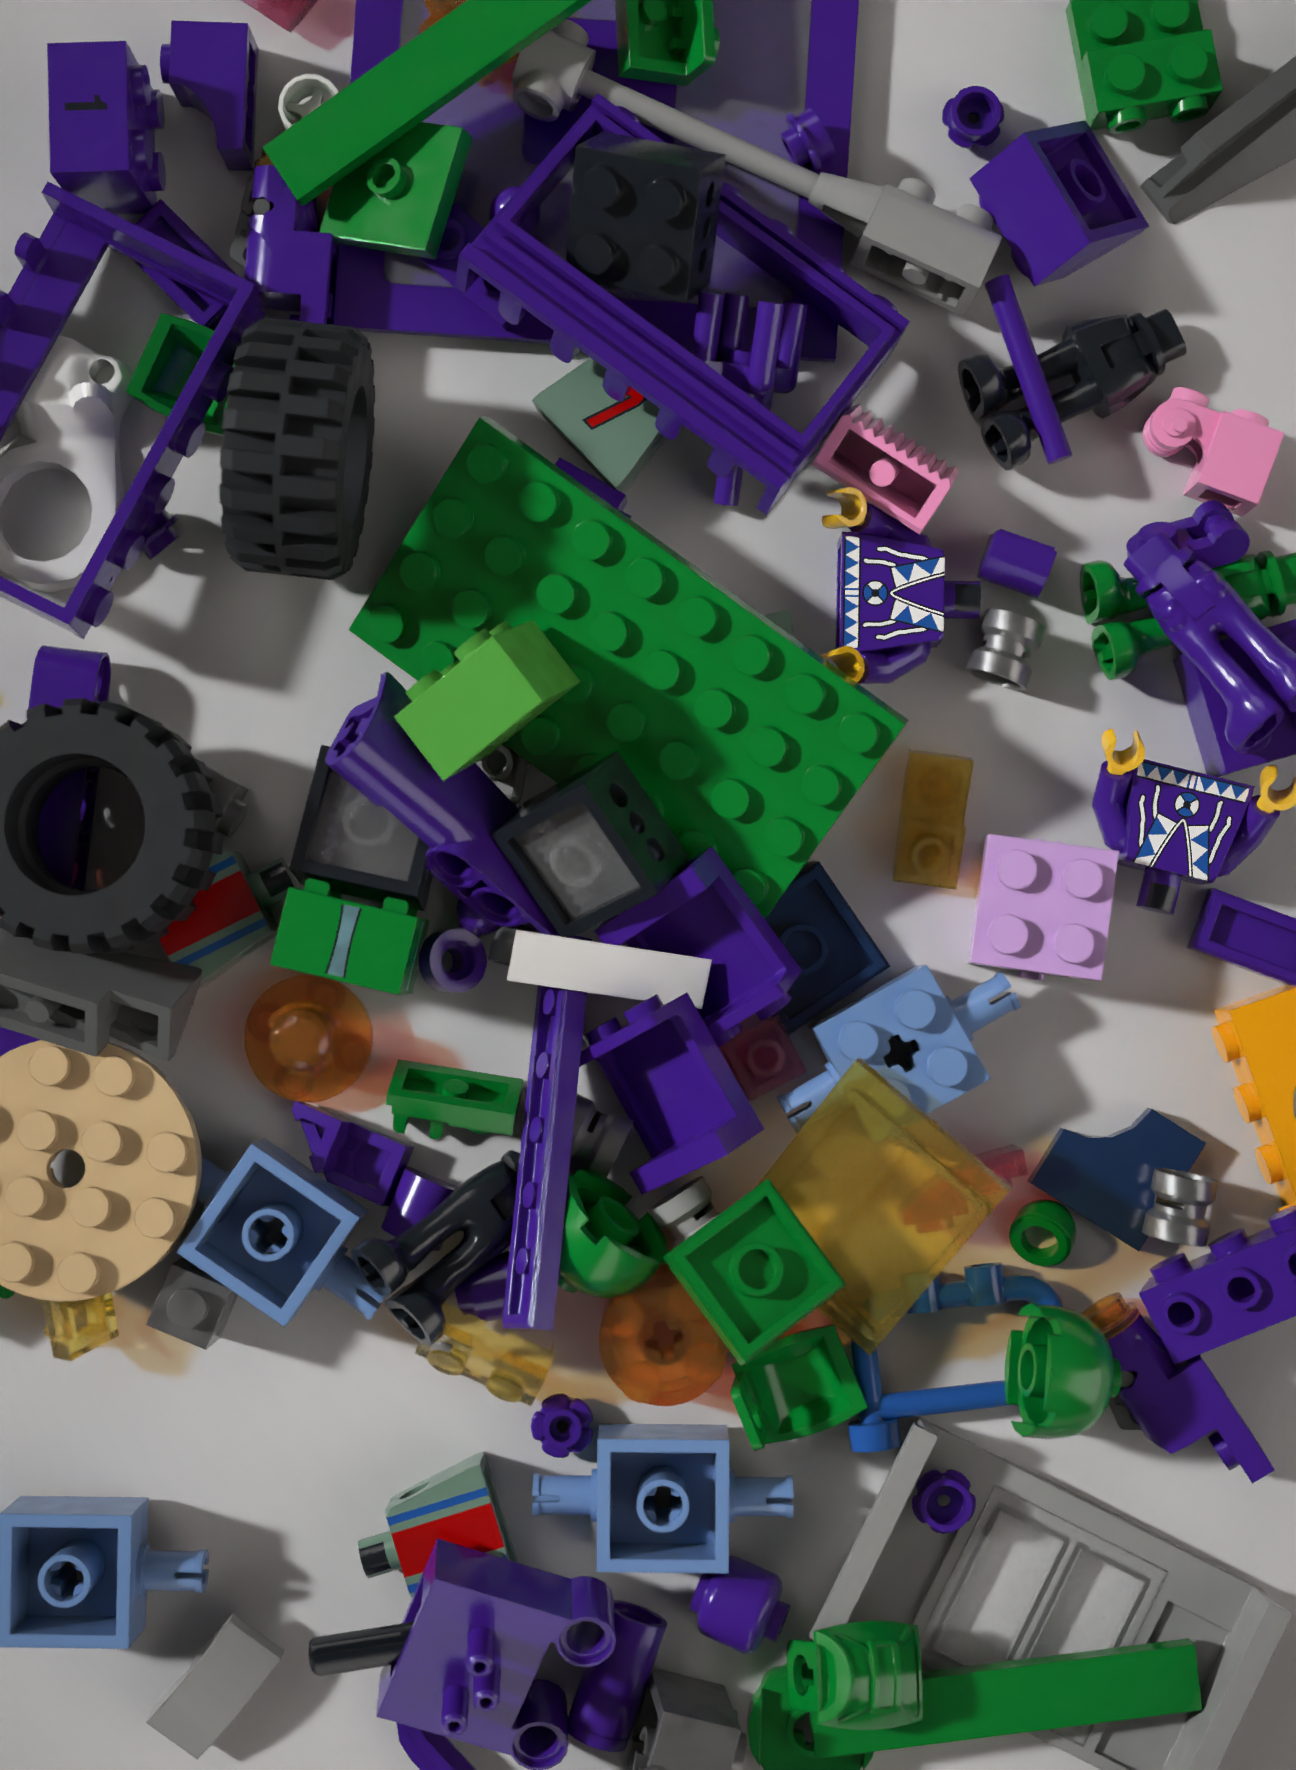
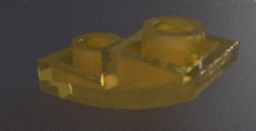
[892,749,974,890]

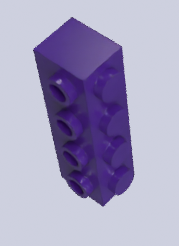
[1139,1205,1296,1365]

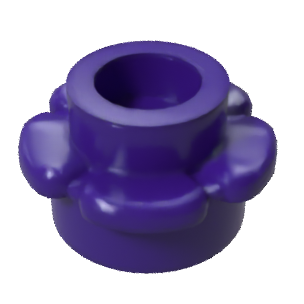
[942,86,1004,149]
[780,108,835,171]
[141,508,179,560]
[531,1393,593,1458]
[912,1469,976,1534]

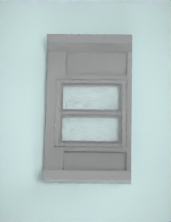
[809,1417,1293,1770]

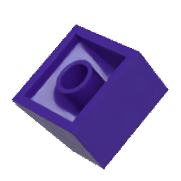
[969,120,1150,287]

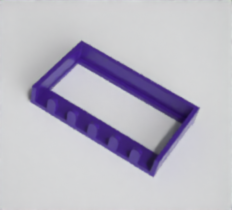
[454,93,910,515]
[0,181,265,639]

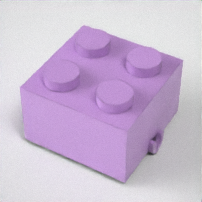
[968,834,1119,981]

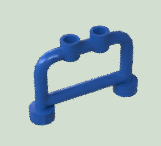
[847,1263,1064,1452]

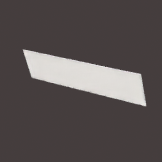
[507,930,712,1009]

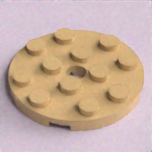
[0,1040,202,1301]

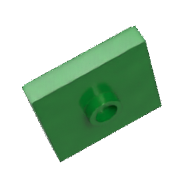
[319,122,473,259]
[662,1178,847,1366]

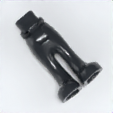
[351,1150,520,1347]

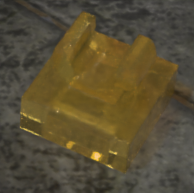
[38,1292,119,1361]

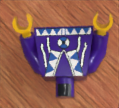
[820,487,981,684]
[1092,729,1296,915]

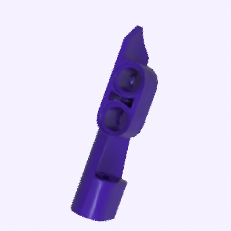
[326,672,579,936]

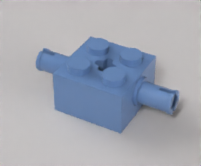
[776,965,1021,1142]
[177,1138,387,1327]
[532,1424,794,1573]
[0,1496,209,1649]

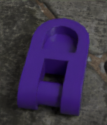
[1126,500,1250,568]

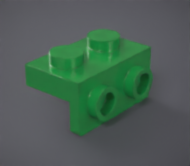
[615,0,720,86]

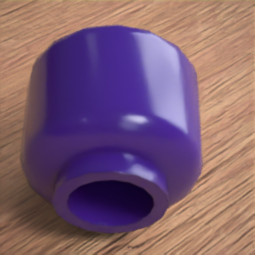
[689,1555,791,1654]

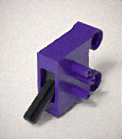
[308,1538,616,1770]

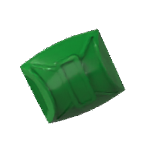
[126,313,234,436]
[730,1324,868,1451]
[787,1620,923,1730]

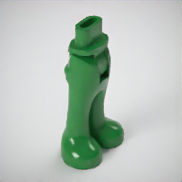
[1080,550,1296,680]

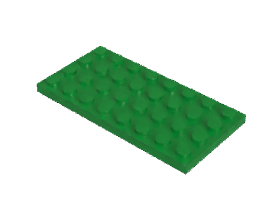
[349,416,909,919]

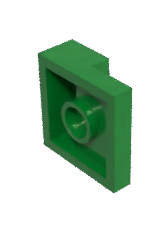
[1066,0,1223,134]

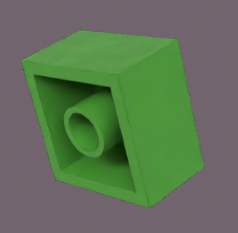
[394,620,581,781]

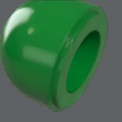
[1009,1199,1076,1267]

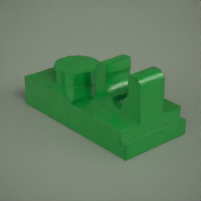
[386,1059,523,1139]

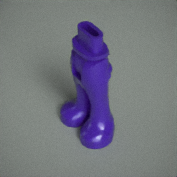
[1123,531,1296,754]

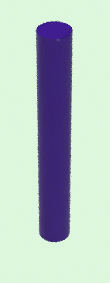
[985,275,1072,465]

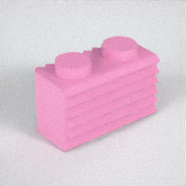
[812,404,958,535]

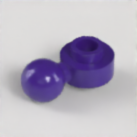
[418,899,501,993]

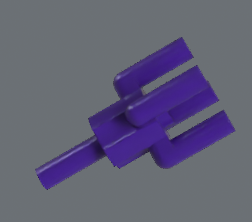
[691,292,808,506]

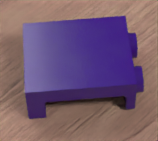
[594,846,802,1048]
[580,992,764,1195]

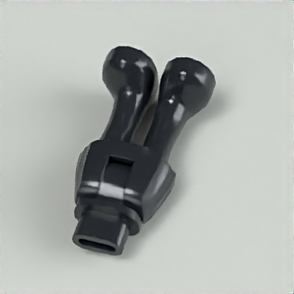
[958,309,1187,471]

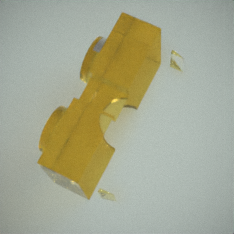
[415,1299,556,1406]

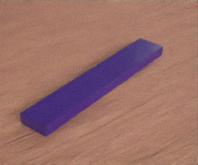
[502,935,592,1331]

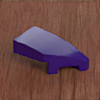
[291,1101,414,1206]

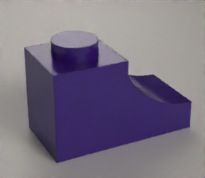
[160,20,259,171]

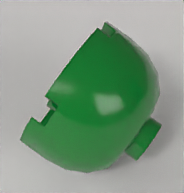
[558,1169,669,1299]
[1005,1303,1122,1439]

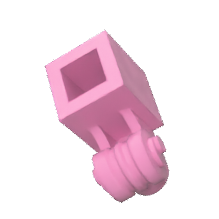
[1142,387,1284,517]

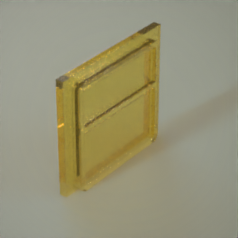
[756,1057,1012,1355]

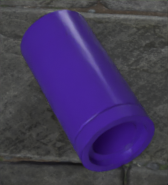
[568,1600,667,1752]

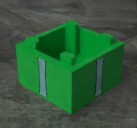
[270,878,430,995]

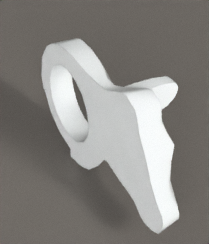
[0,335,133,592]

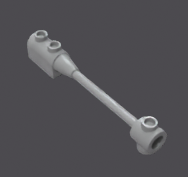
[512,19,1002,317]

